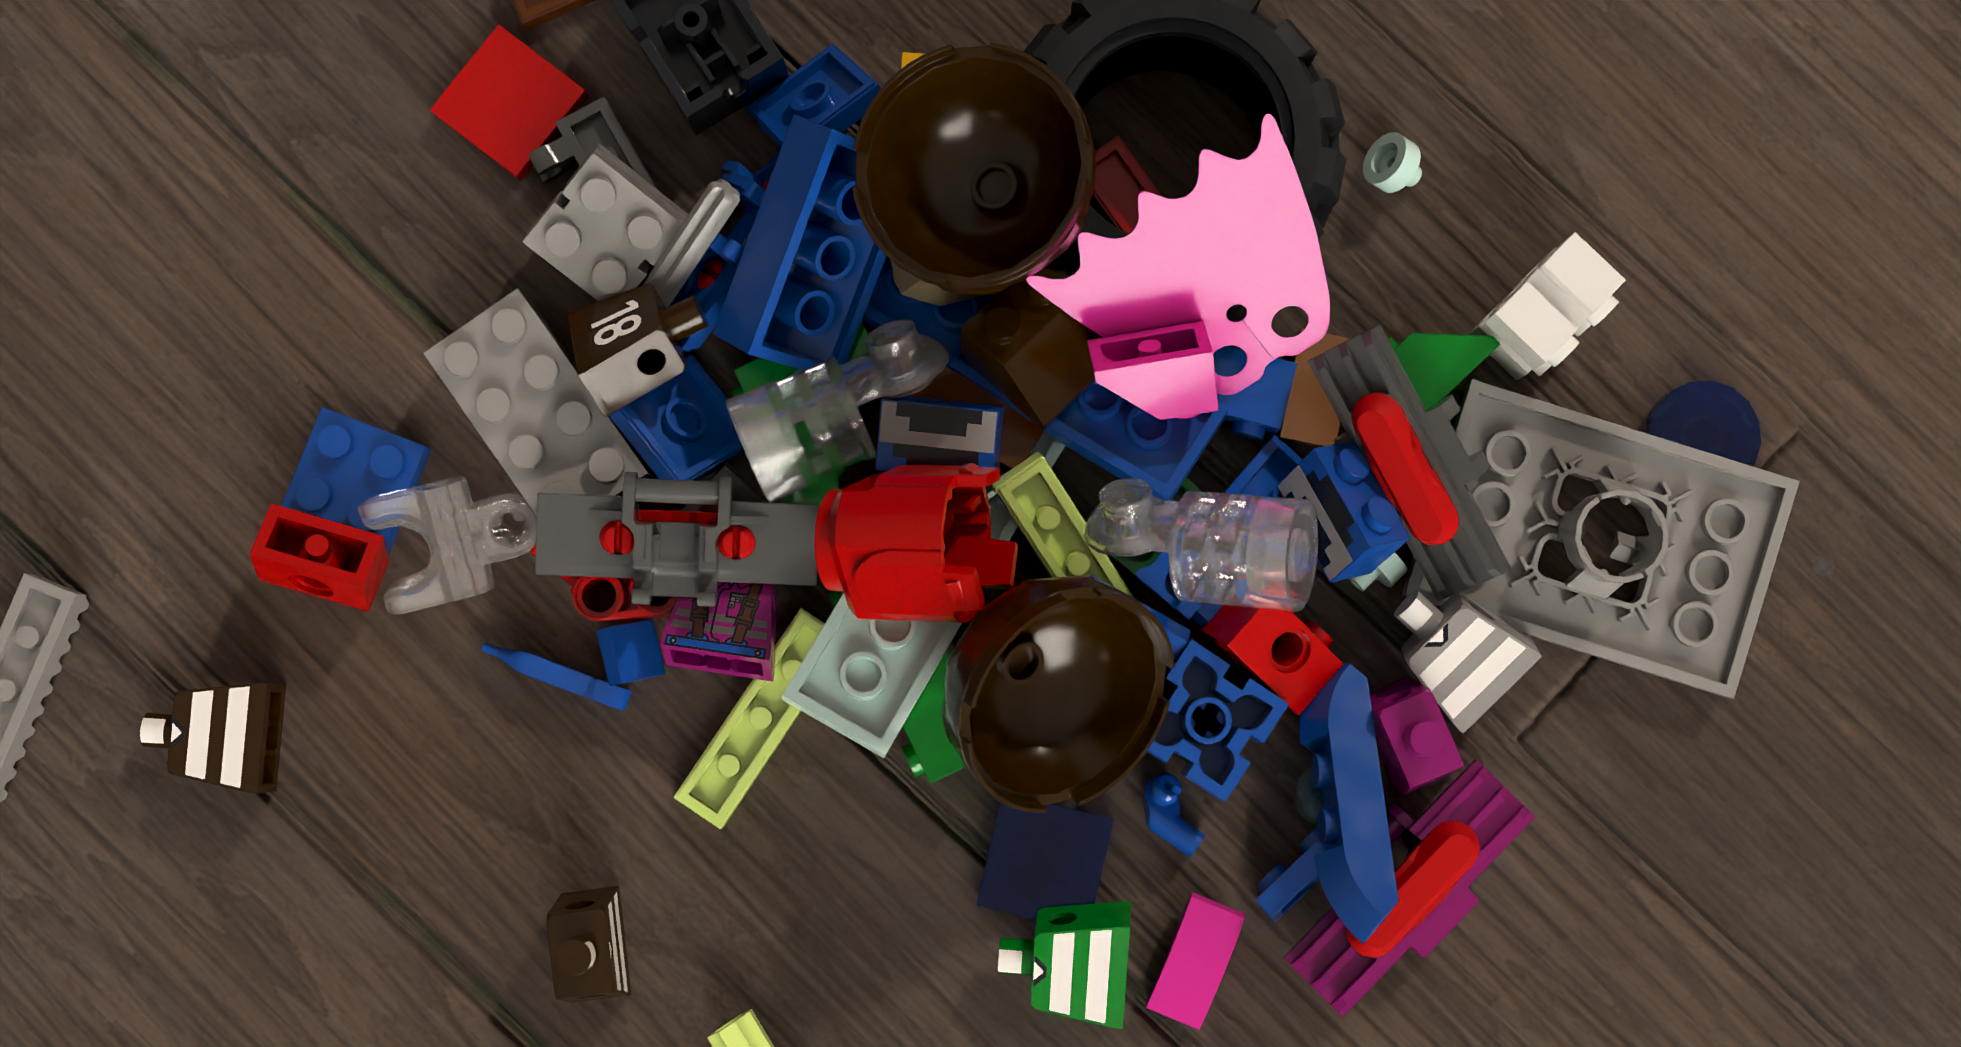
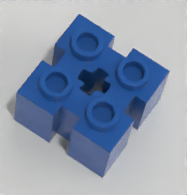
[1147,639,1289,802]

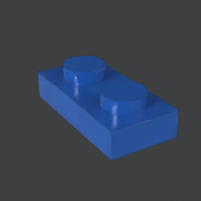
[1255,827,1329,923]

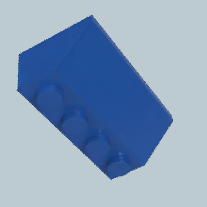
[713,114,886,381]

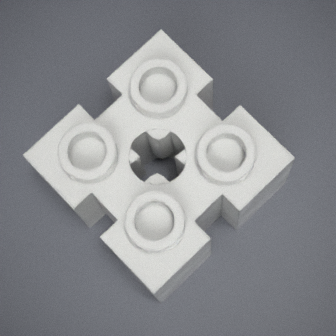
[1468,232,1626,380]

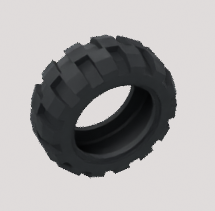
[1023,0,1347,319]

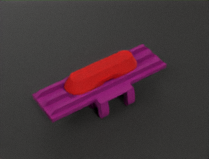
[1283,759,1535,1017]

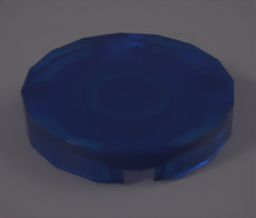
[1646,381,1761,466]

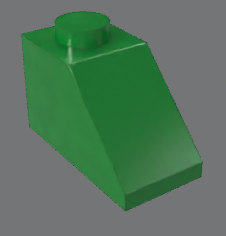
[1388,333,1500,410]

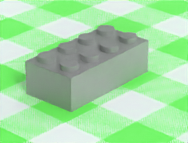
[423,288,657,516]

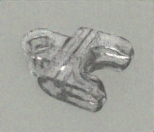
[357,476,537,615]

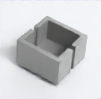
[522,143,688,301]

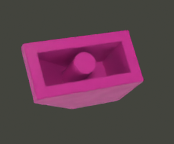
[1087,320,1219,420]

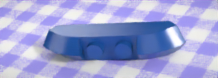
[1300,663,1399,944]

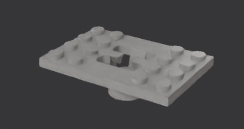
[1401,379,1800,699]

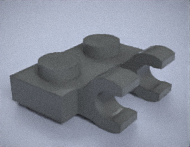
[528,97,657,208]

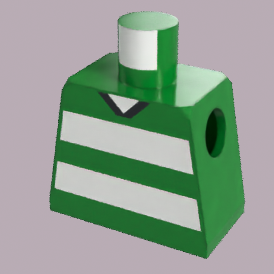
[998,901,1131,1029]

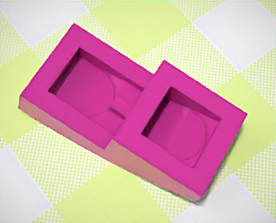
[1146,892,1245,1030]

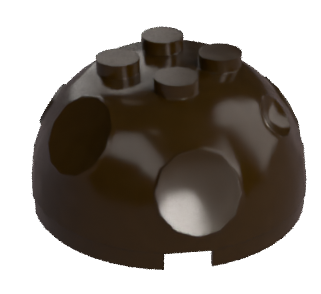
[852,43,1096,294]
[942,576,1174,813]

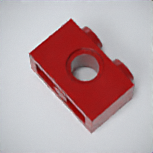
[249,503,389,612]
[1202,579,1343,716]

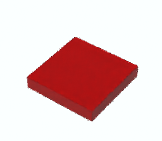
[430,24,589,181]

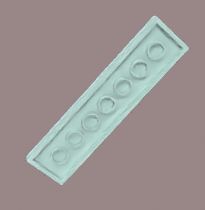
[782,433,1065,758]

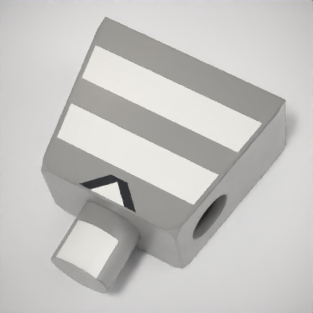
[1394,591,1542,733]

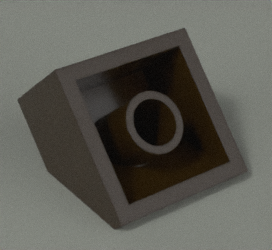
[960,262,1102,431]

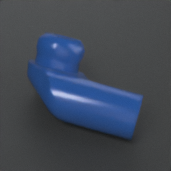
[1143,773,1205,857]

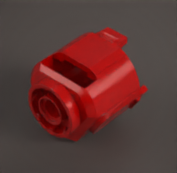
[814,463,1018,623]

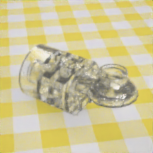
[726,319,950,503]
[1083,478,1318,612]

